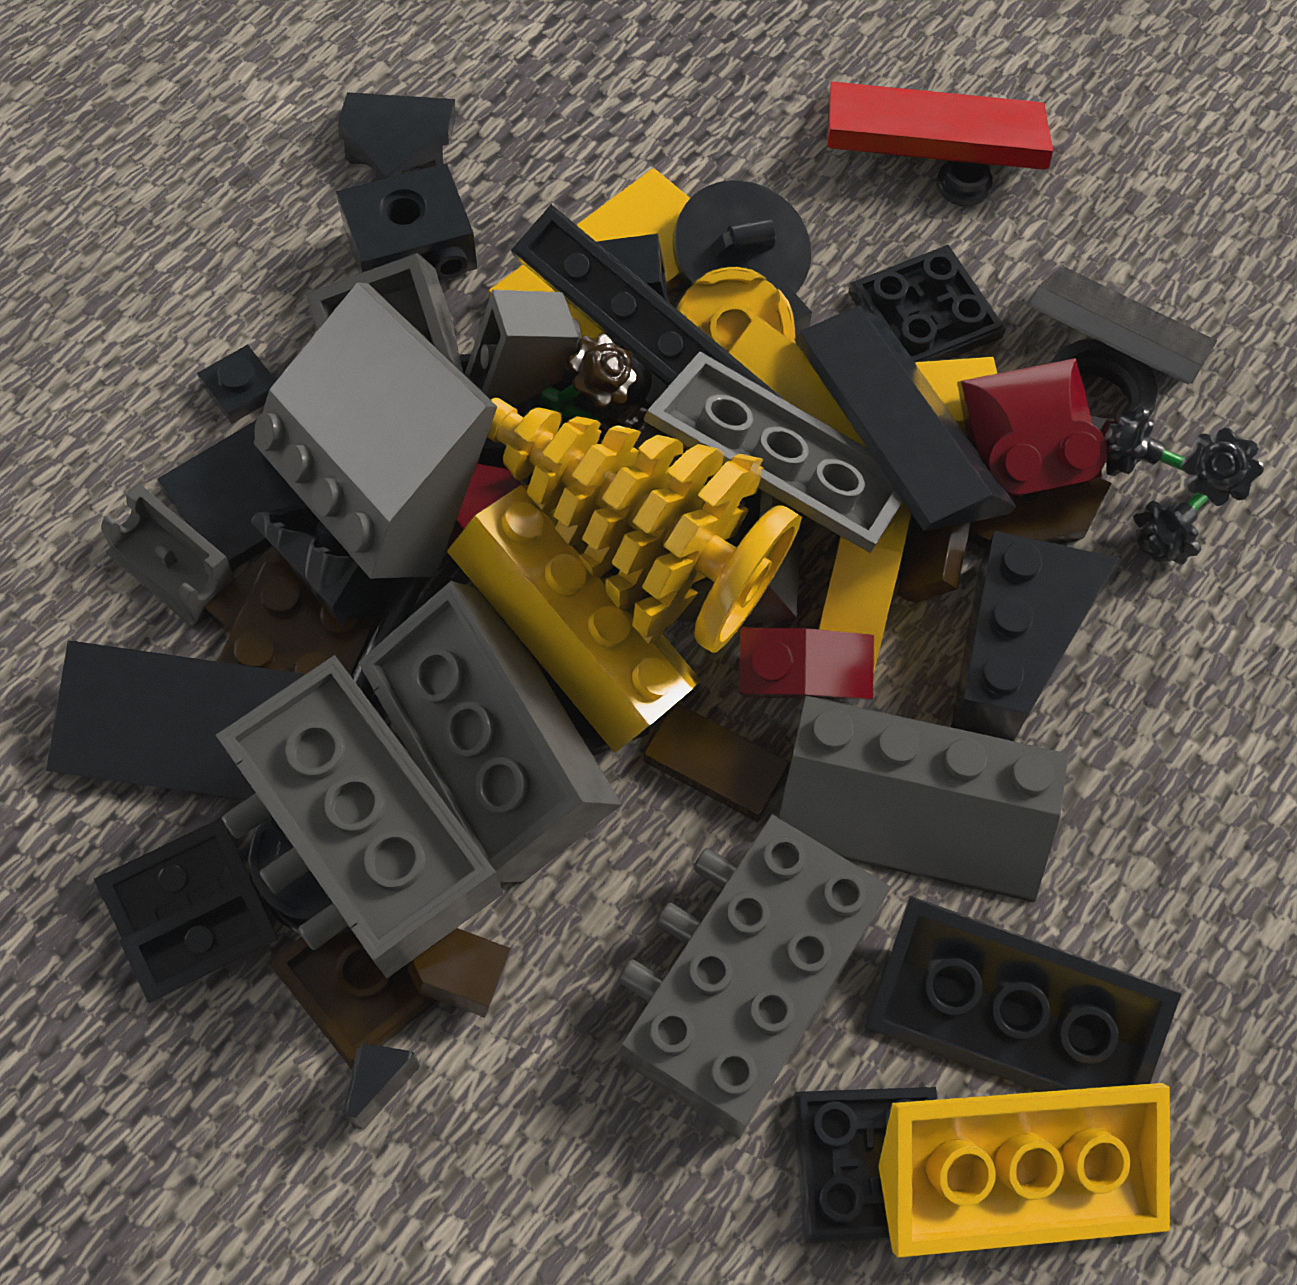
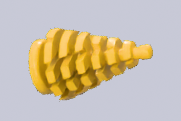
[487,398,802,653]

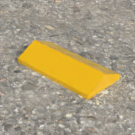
[879,1083,1170,1258]

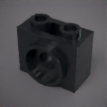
[336,163,477,279]

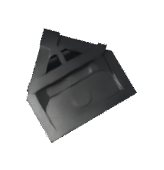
[338,92,456,181]

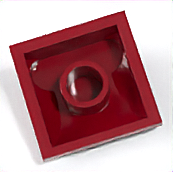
[957,358,1107,497]

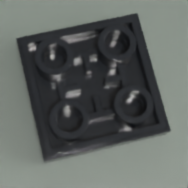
[848,245,1006,362]
[793,1087,937,1243]

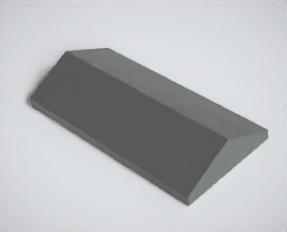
[643,352,903,553]

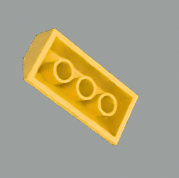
[447,485,701,753]

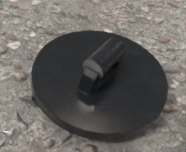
[672,180,811,293]

